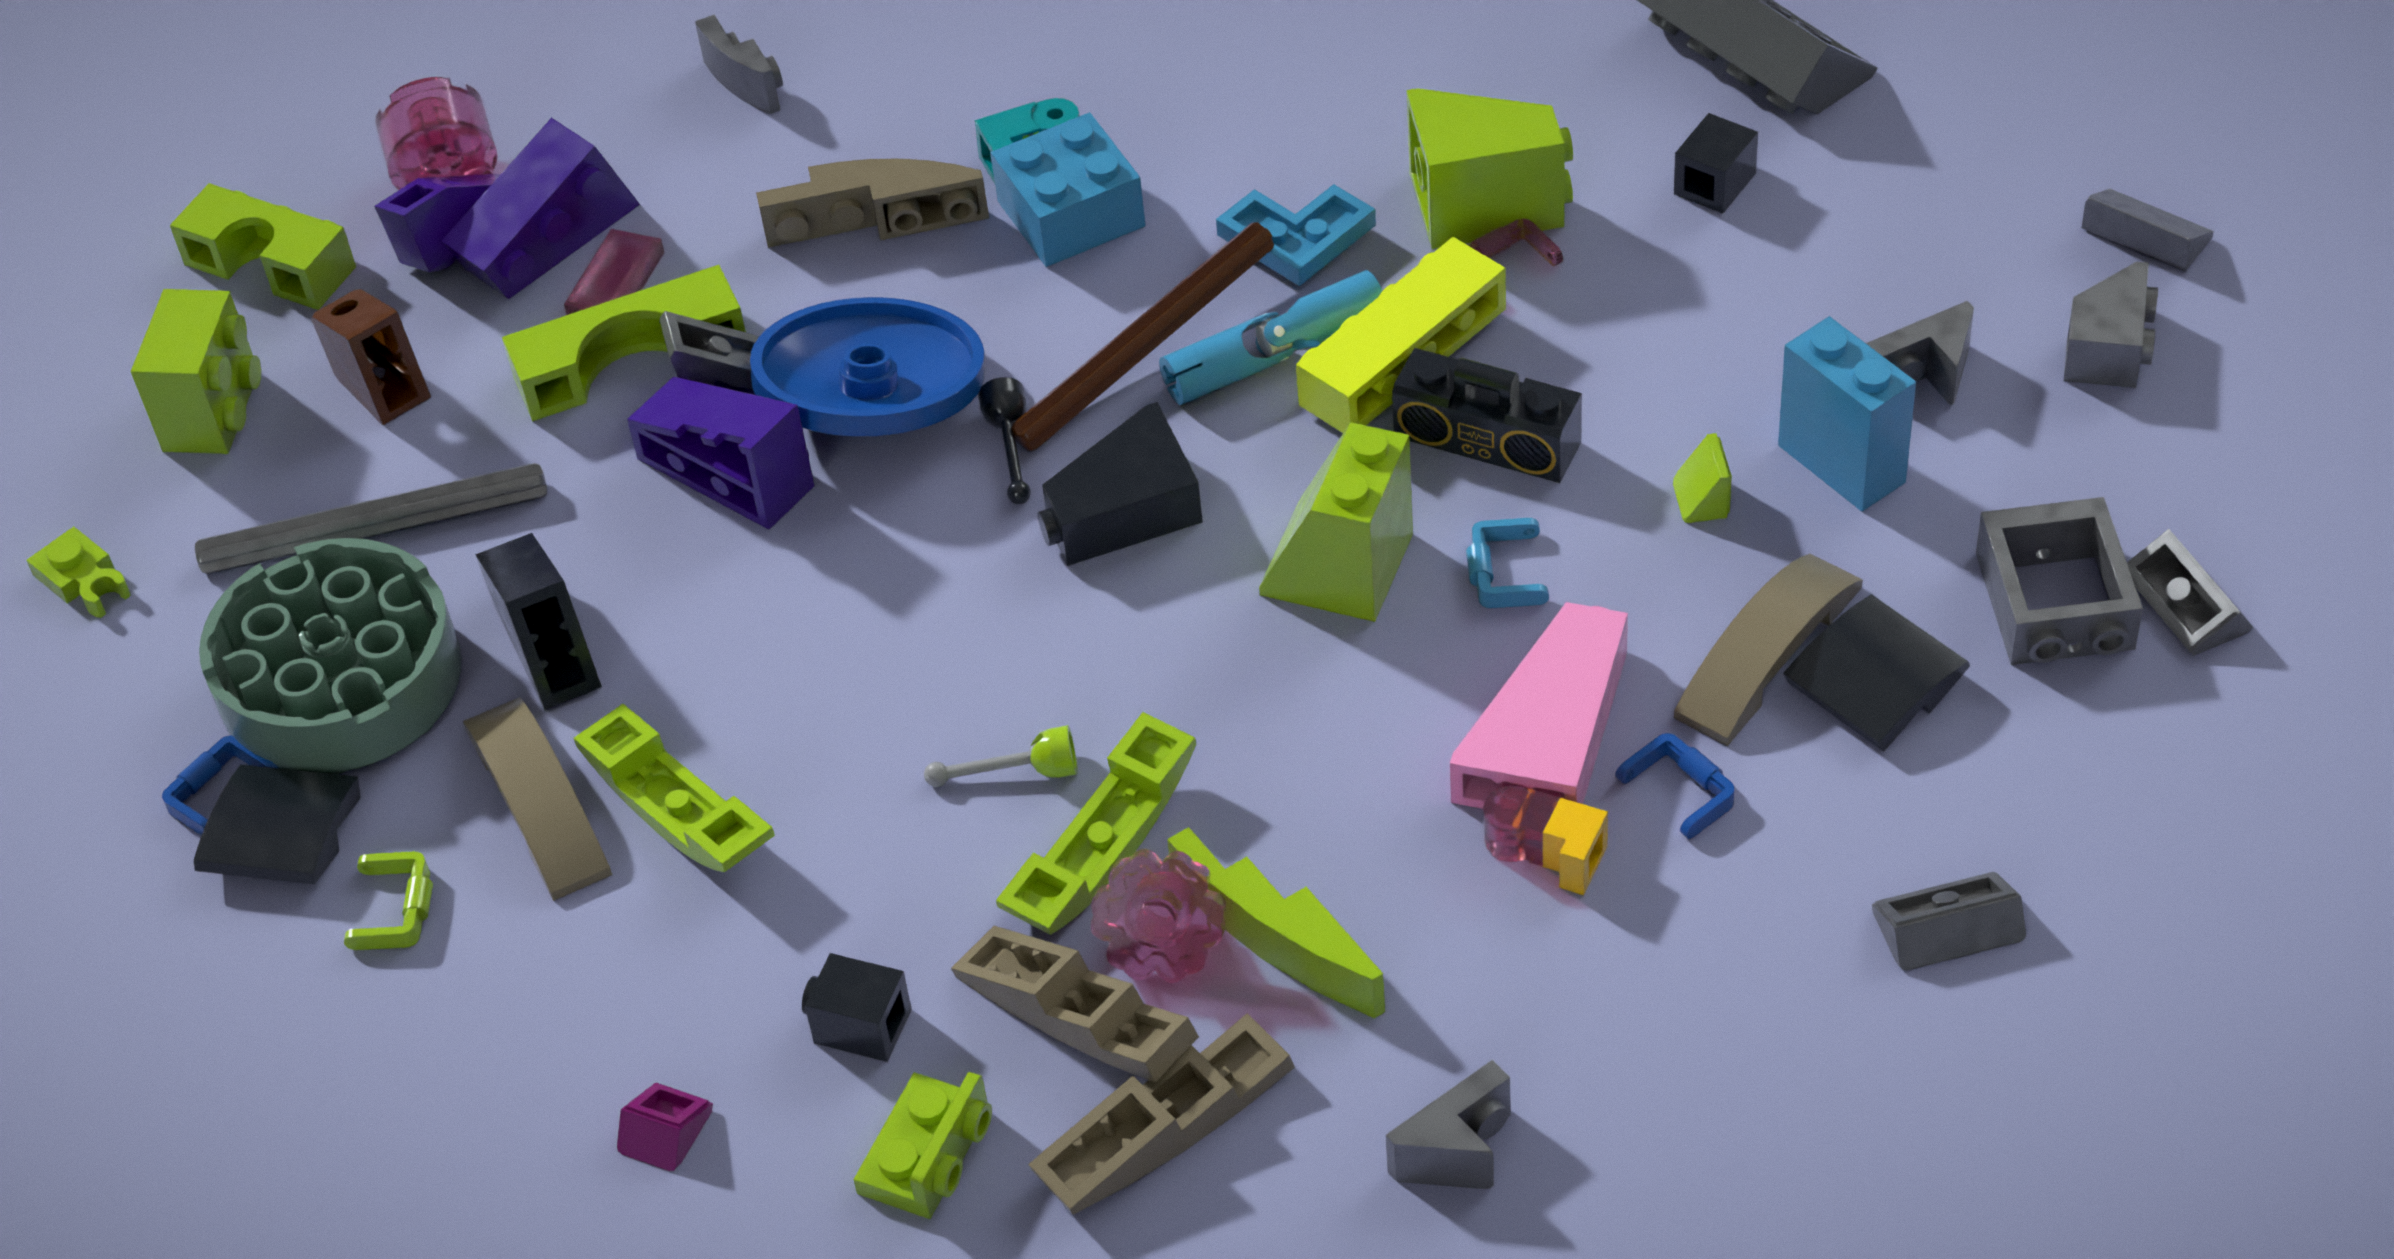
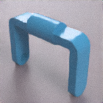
[1466,518,1549,608]

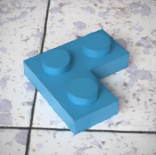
[1216,184,1376,286]

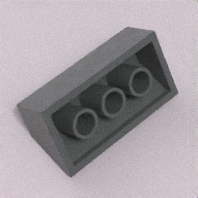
[1637,0,1878,114]

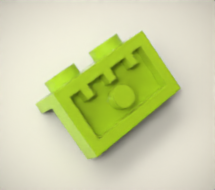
[853,1072,992,1219]

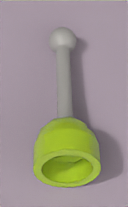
[924,725,1078,787]

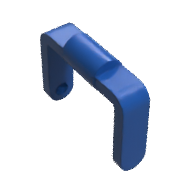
[1615,733,1734,839]
[162,735,278,836]

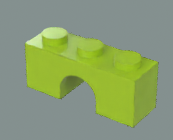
[170,183,356,310]

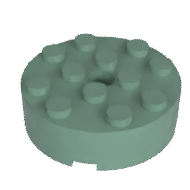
[199,538,462,774]

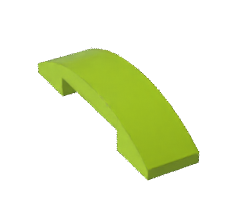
[573,704,775,873]
[996,712,1197,935]

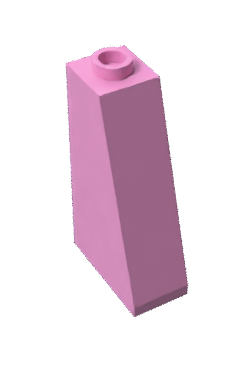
[1450,602,1628,821]

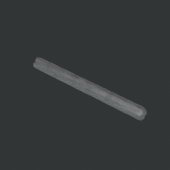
[195,463,547,574]

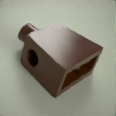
[311,289,431,425]

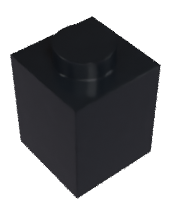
[1674,113,1758,213]
[802,953,912,1062]

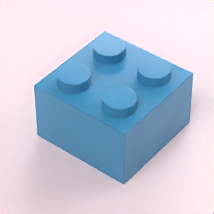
[990,112,1146,267]

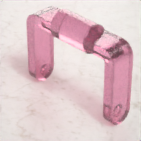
[1468,219,1564,266]

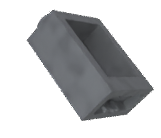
[1976,497,2143,665]

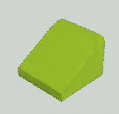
[1673,433,1732,523]

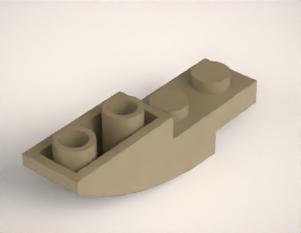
[756,158,989,248]

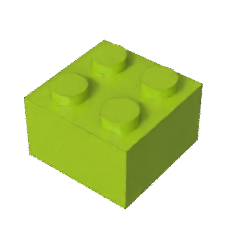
[130,289,262,454]

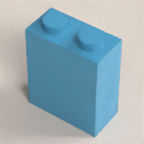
[1778,316,1916,512]

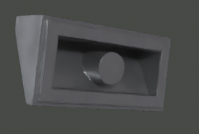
[2081,189,2214,271]
[2127,529,2254,656]
[1872,872,2026,970]

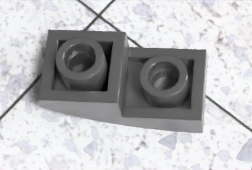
[695,14,783,114]

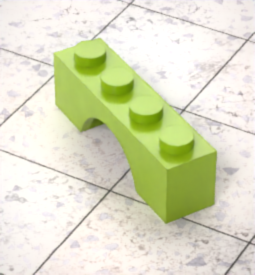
[502,264,746,422]

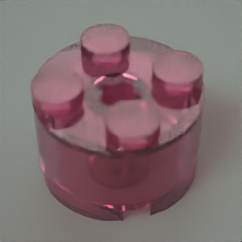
[375,77,498,190]

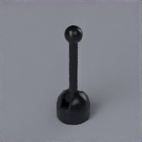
[978,377,1031,504]

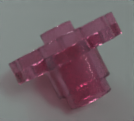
[1091,848,1226,983]

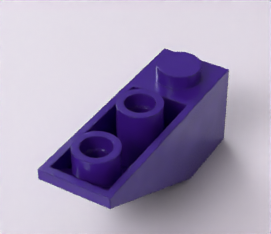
[374,174,500,273]

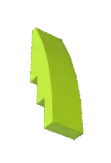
[1167,827,1385,1019]

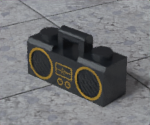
[1392,348,1582,483]

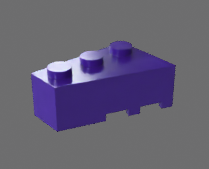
[441,117,640,299]
[627,376,815,530]

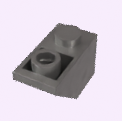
[2063,262,2158,388]

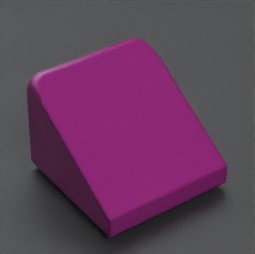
[617,1082,713,1171]

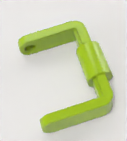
[344,851,433,950]

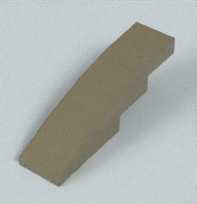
[951,925,1199,1083]
[1028,1013,1295,1215]

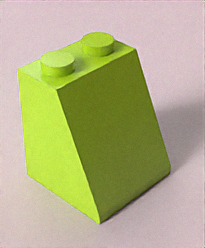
[1406,88,1573,249]
[1259,422,1413,622]

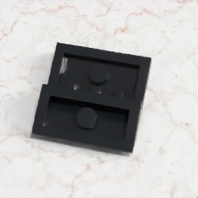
[1783,594,1970,752]
[193,764,361,884]

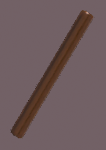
[1011,222,1274,452]

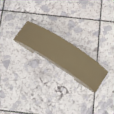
[1674,553,1863,746]
[463,697,612,901]

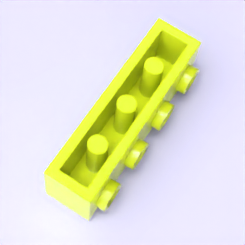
[1296,237,1506,433]

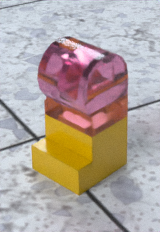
[1483,785,1608,896]

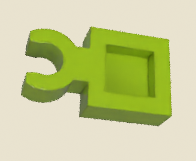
[26,526,131,618]

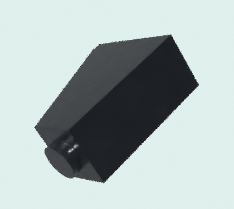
[1037,402,1203,566]
[475,533,602,710]

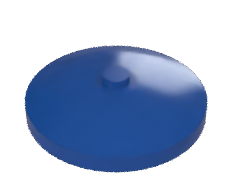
[750,297,985,436]

